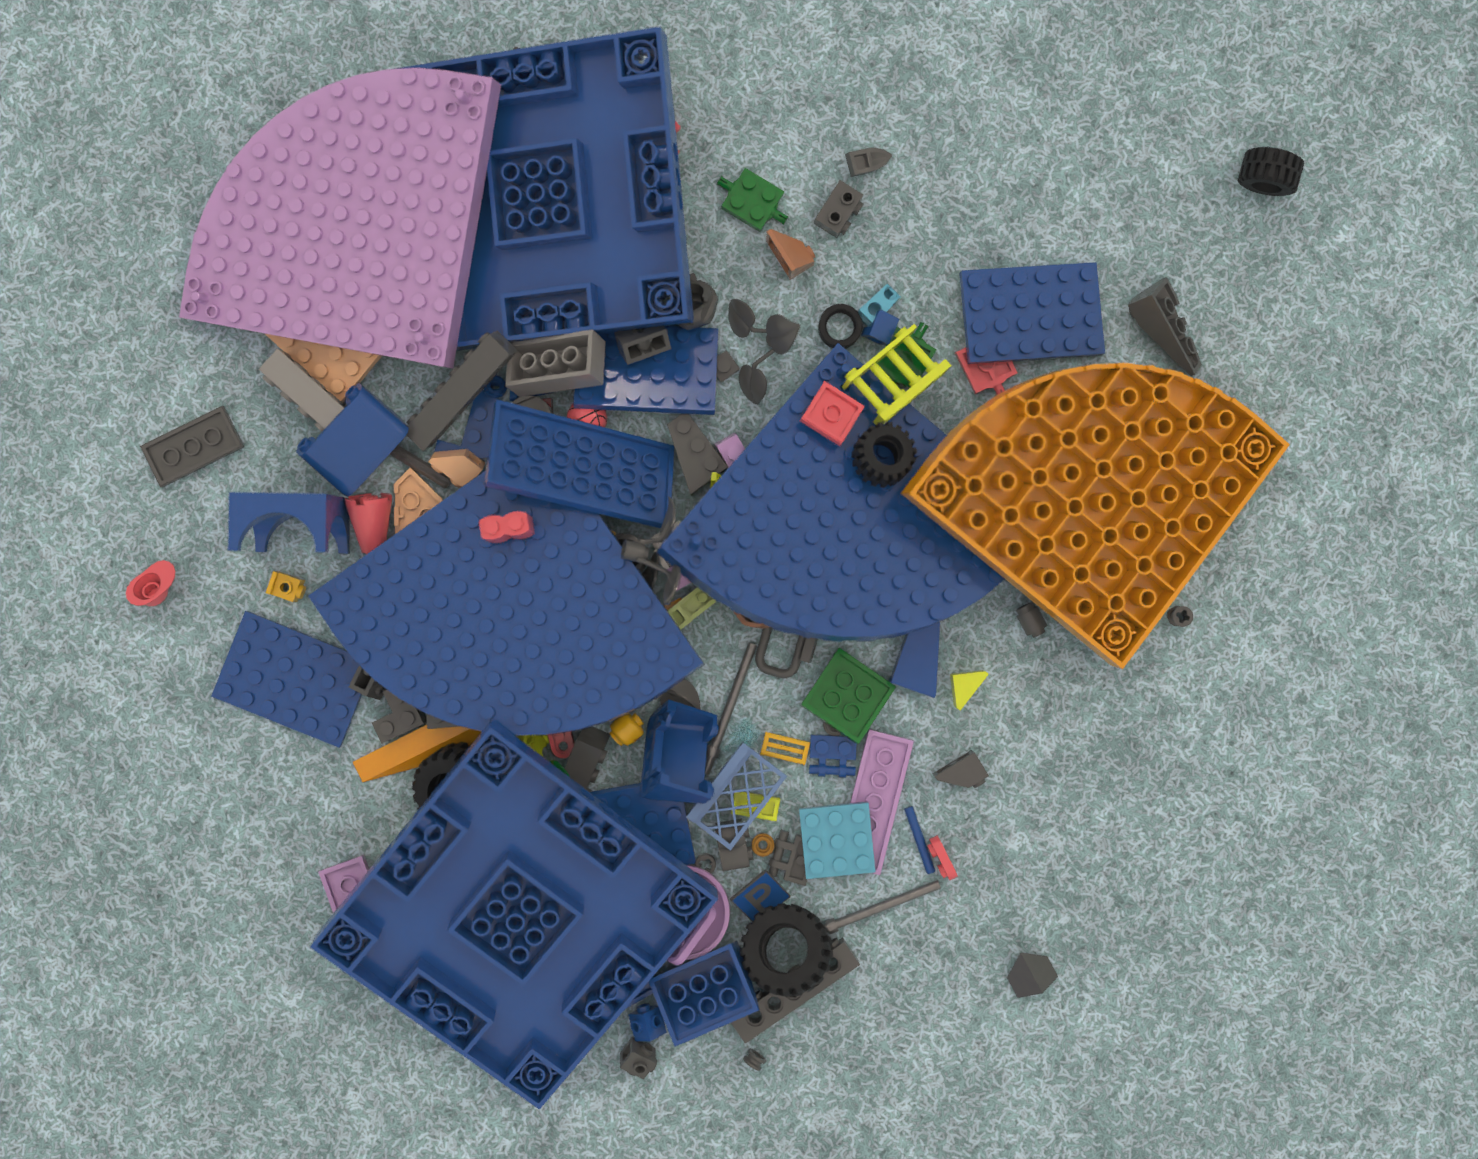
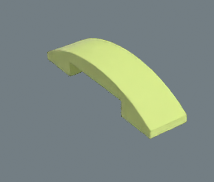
[668,587,716,629]

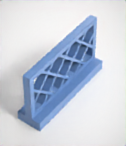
[686,741,787,851]

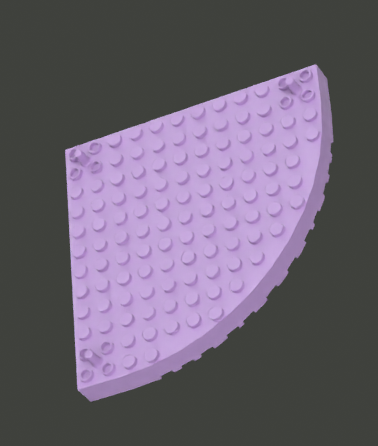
[179,68,501,369]

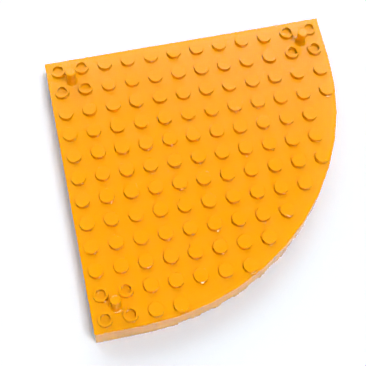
[901,363,1290,669]

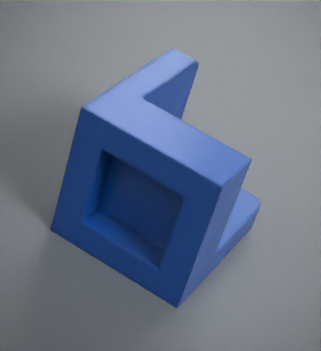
[861,310,900,345]

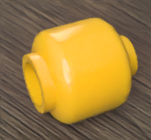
[610,713,644,746]

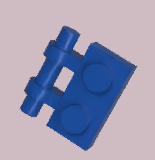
[809,734,857,778]

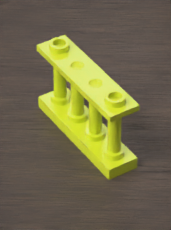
[842,324,952,425]

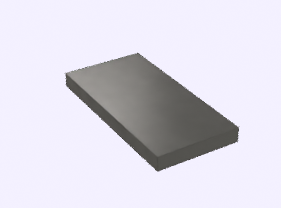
[140,405,244,488]

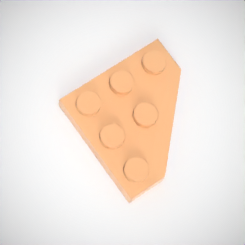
[394,467,444,534]

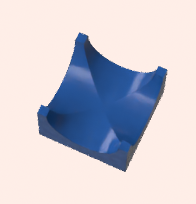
[228,492,350,554]

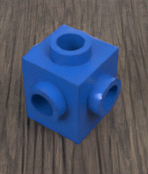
[628,1003,667,1042]

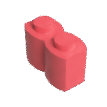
[479,511,534,543]

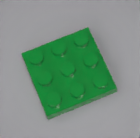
[800,648,896,745]

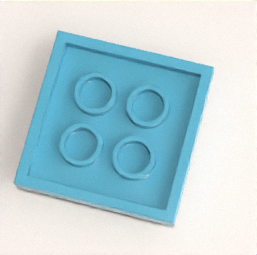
[799,802,876,879]

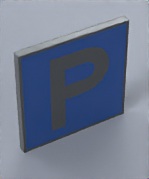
[730,869,791,922]

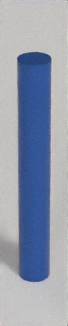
[904,806,935,874]

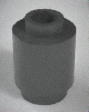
[1016,602,1047,638]

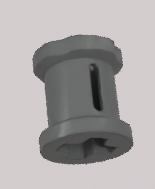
[1167,606,1193,627]

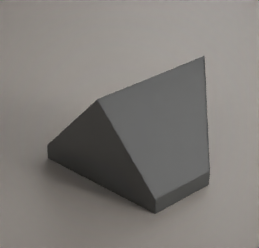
[1007,953,1058,998]

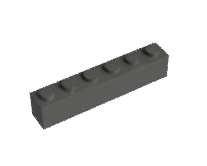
[406,330,518,451]

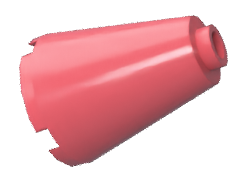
[344,493,392,554]

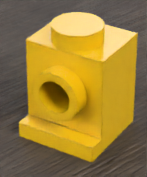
[265,571,306,602]

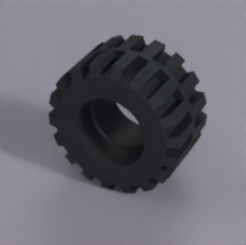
[1237,147,1304,196]
[852,422,917,488]

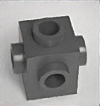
[620,1037,657,1080]

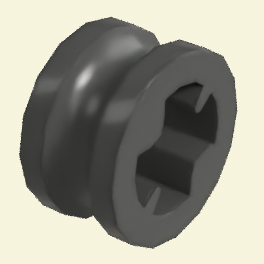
[695,853,716,874]
[743,1048,766,1071]

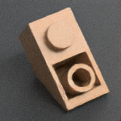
[428,449,486,488]

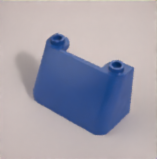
[296,382,409,497]
[640,699,719,804]

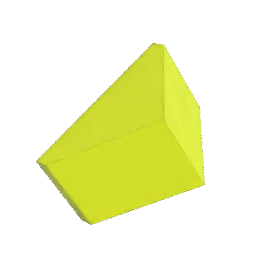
[950,670,989,711]

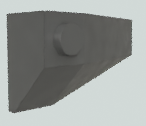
[1128,277,1202,376]

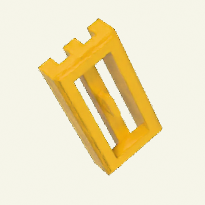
[760,731,810,765]

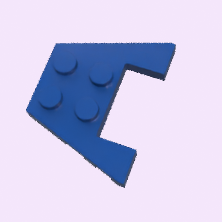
[434,390,497,459]

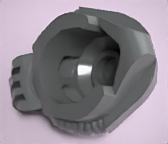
[665,273,718,330]

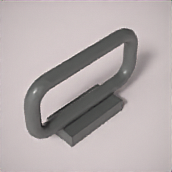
[755,627,818,679]

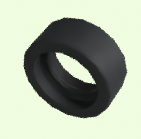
[818,304,863,349]

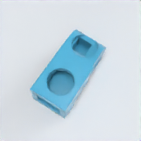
[858,284,901,327]

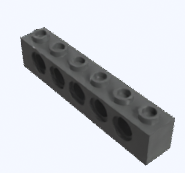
[731,937,860,1044]

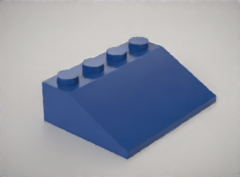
[649,941,760,1047]

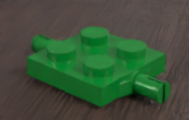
[717,168,789,232]
[877,322,937,389]

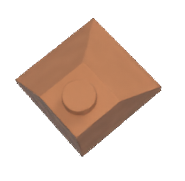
[766,229,815,280]

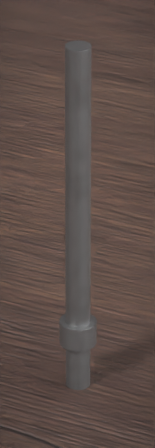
[705,642,757,775]
[824,880,941,934]

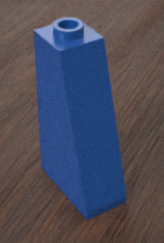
[889,622,940,698]

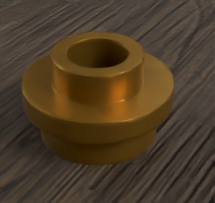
[751,833,774,857]

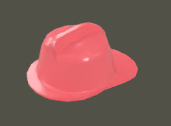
[126,560,176,607]

